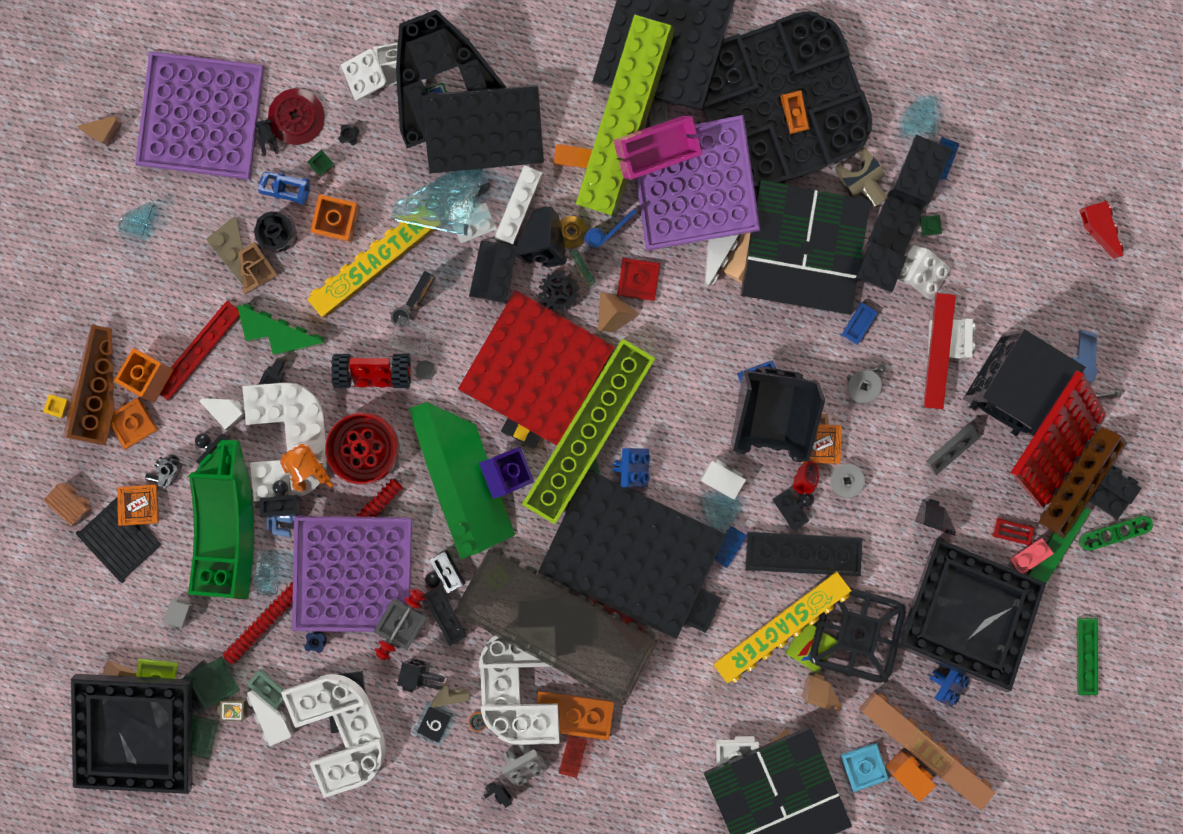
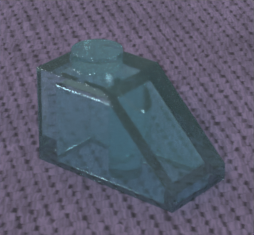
[118,202,158,241]
[254,550,279,595]

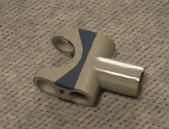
[835,148,888,208]

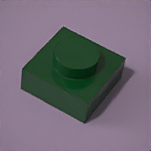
[307,149,335,177]
[920,215,942,237]

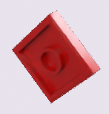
[617,258,660,301]

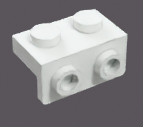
[451,203,496,243]

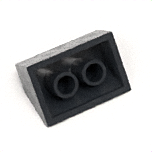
[469,241,517,305]

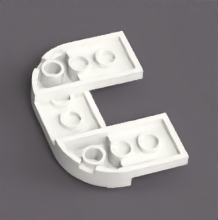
[242,383,328,501]
[479,626,560,745]
[281,674,386,798]

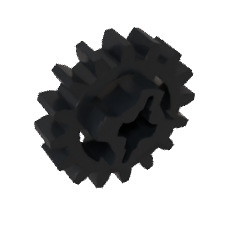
[539,271,580,312]

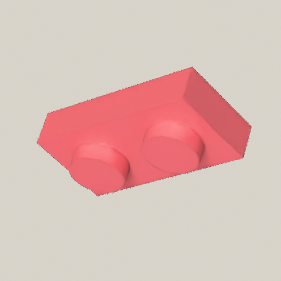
[1010,538,1054,574]

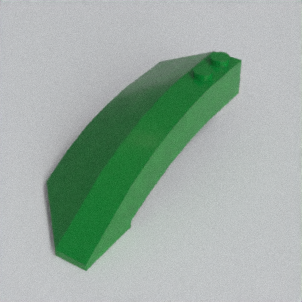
[409,402,515,559]
[187,440,254,600]

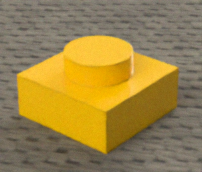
[43,394,70,418]

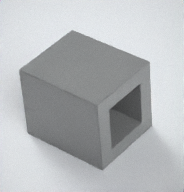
[163,598,194,629]

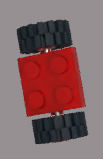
[331,354,411,388]

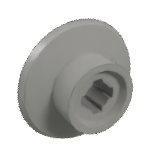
[848,370,882,403]
[830,464,865,498]

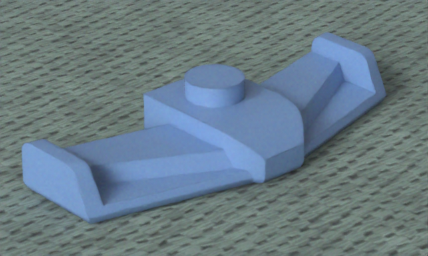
[1071,330,1098,384]

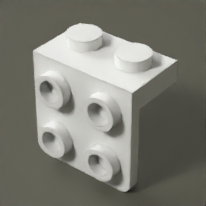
[341,49,387,102]
[897,245,950,299]
[928,319,976,359]

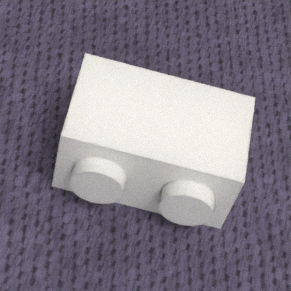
[700,459,745,500]

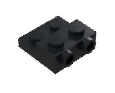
[1089,466,1142,520]

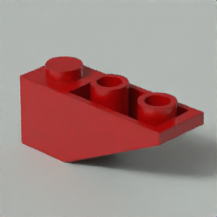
[1079,201,1124,259]

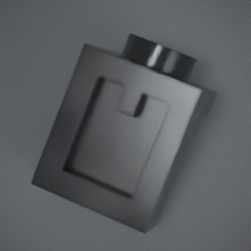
[483,781,513,808]

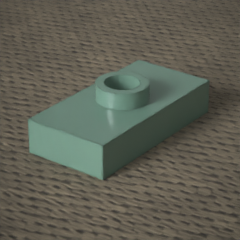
[246,669,285,710]

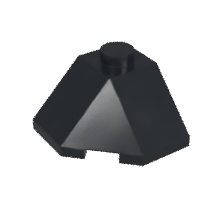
[915,498,956,536]

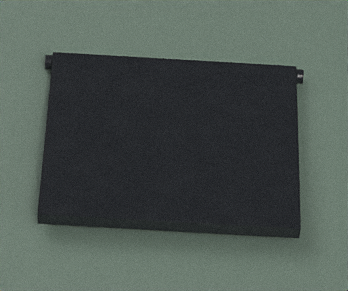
[76,497,162,583]

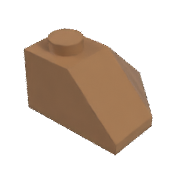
[802,673,842,710]

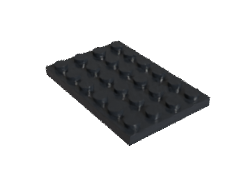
[421,85,544,174]

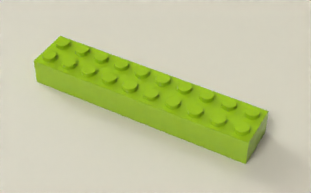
[576,15,675,217]
[522,338,656,524]

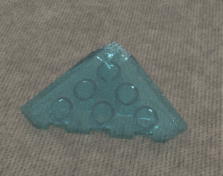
[391,169,483,236]

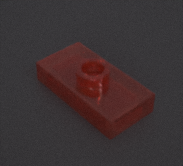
[558,735,587,778]

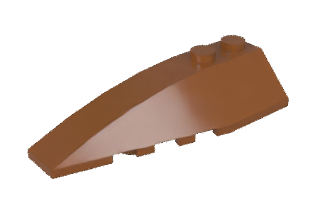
[62,324,114,446]

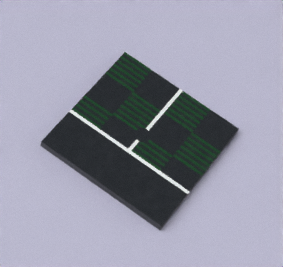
[740,180,871,315]
[703,726,852,834]

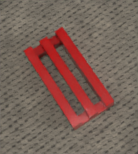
[992,518,1035,546]

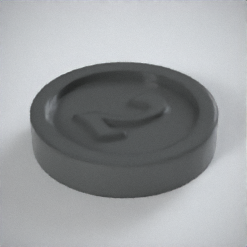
[416,360,435,379]

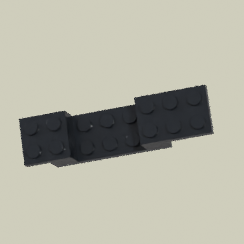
[855,134,952,293]

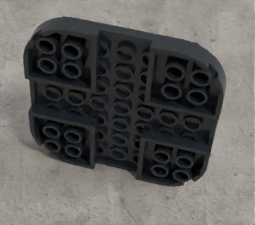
[703,11,872,189]

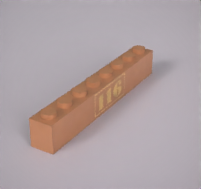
[859,691,995,810]

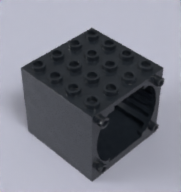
[963,329,1086,437]

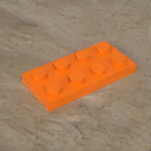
[536,690,614,740]

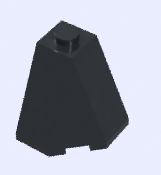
[515,206,566,268]

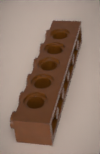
[1038,426,1127,539]

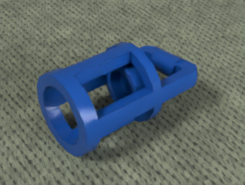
[258,172,310,205]

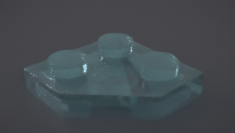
[899,95,939,137]

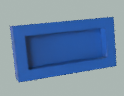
[841,302,878,345]

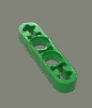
[1079,516,1153,551]

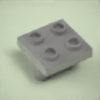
[501,744,549,786]

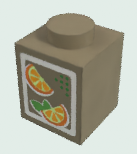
[217,698,248,721]

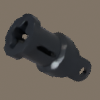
[255,120,278,156]

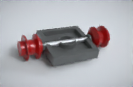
[373,588,427,661]

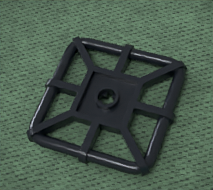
[809,587,906,683]

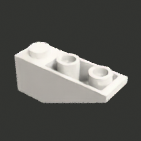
[704,235,739,287]
[247,690,295,746]

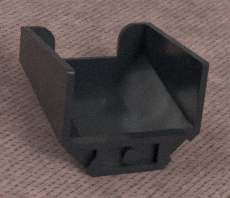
[731,366,825,462]

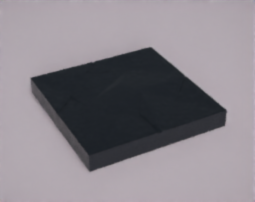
[897,538,1046,693]
[71,674,192,794]

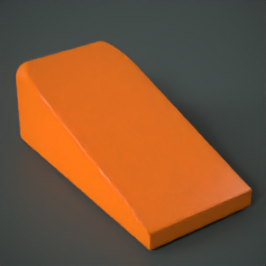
[780,91,809,134]
[554,144,592,169]

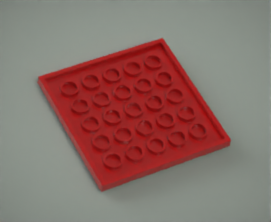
[458,290,615,446]
[1010,371,1106,508]

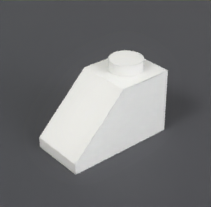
[199,398,245,429]

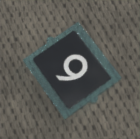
[413,702,455,746]

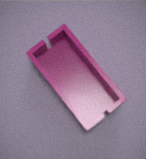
[613,116,702,179]

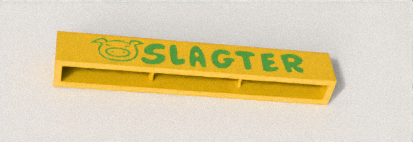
[307,203,443,318]
[713,571,852,683]

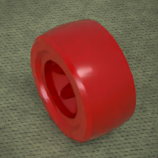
[325,412,400,485]

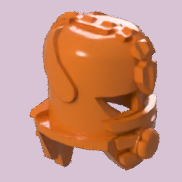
[280,444,334,493]

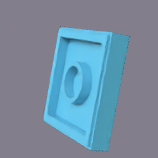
[840,742,890,792]

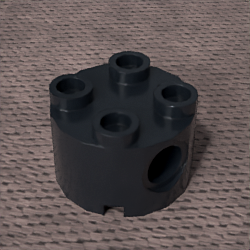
[254,211,297,253]

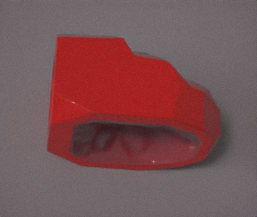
[793,461,819,494]

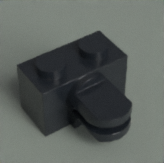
[397,658,445,692]

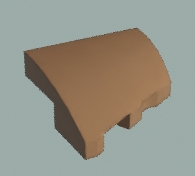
[238,242,278,294]

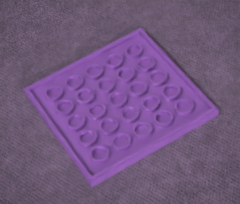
[135,51,264,180]
[636,115,760,251]
[292,515,412,632]

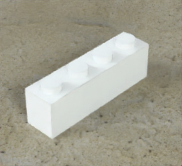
[495,165,543,246]

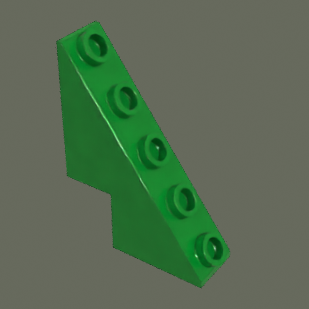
[237,303,326,356]

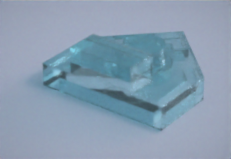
[701,492,743,531]

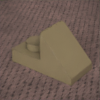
[431,678,471,708]

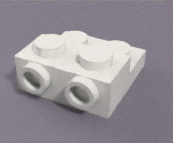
[716,736,759,766]

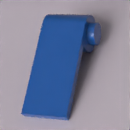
[584,209,637,248]

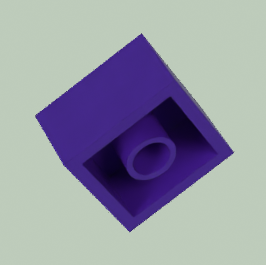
[479,446,534,499]

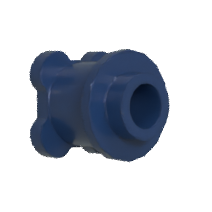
[304,631,327,653]

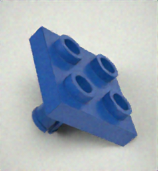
[613,448,650,487]
[930,669,970,707]

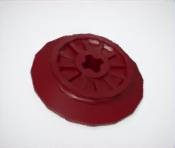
[268,88,325,145]

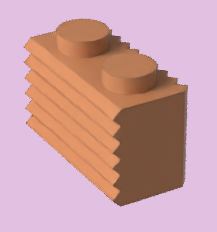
[43,483,92,527]

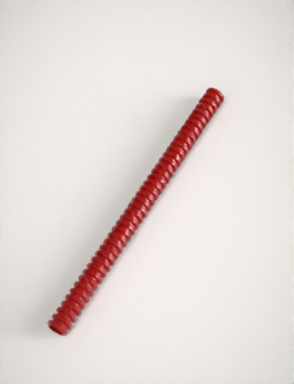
[223,478,403,664]

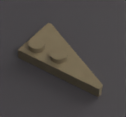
[206,216,244,285]

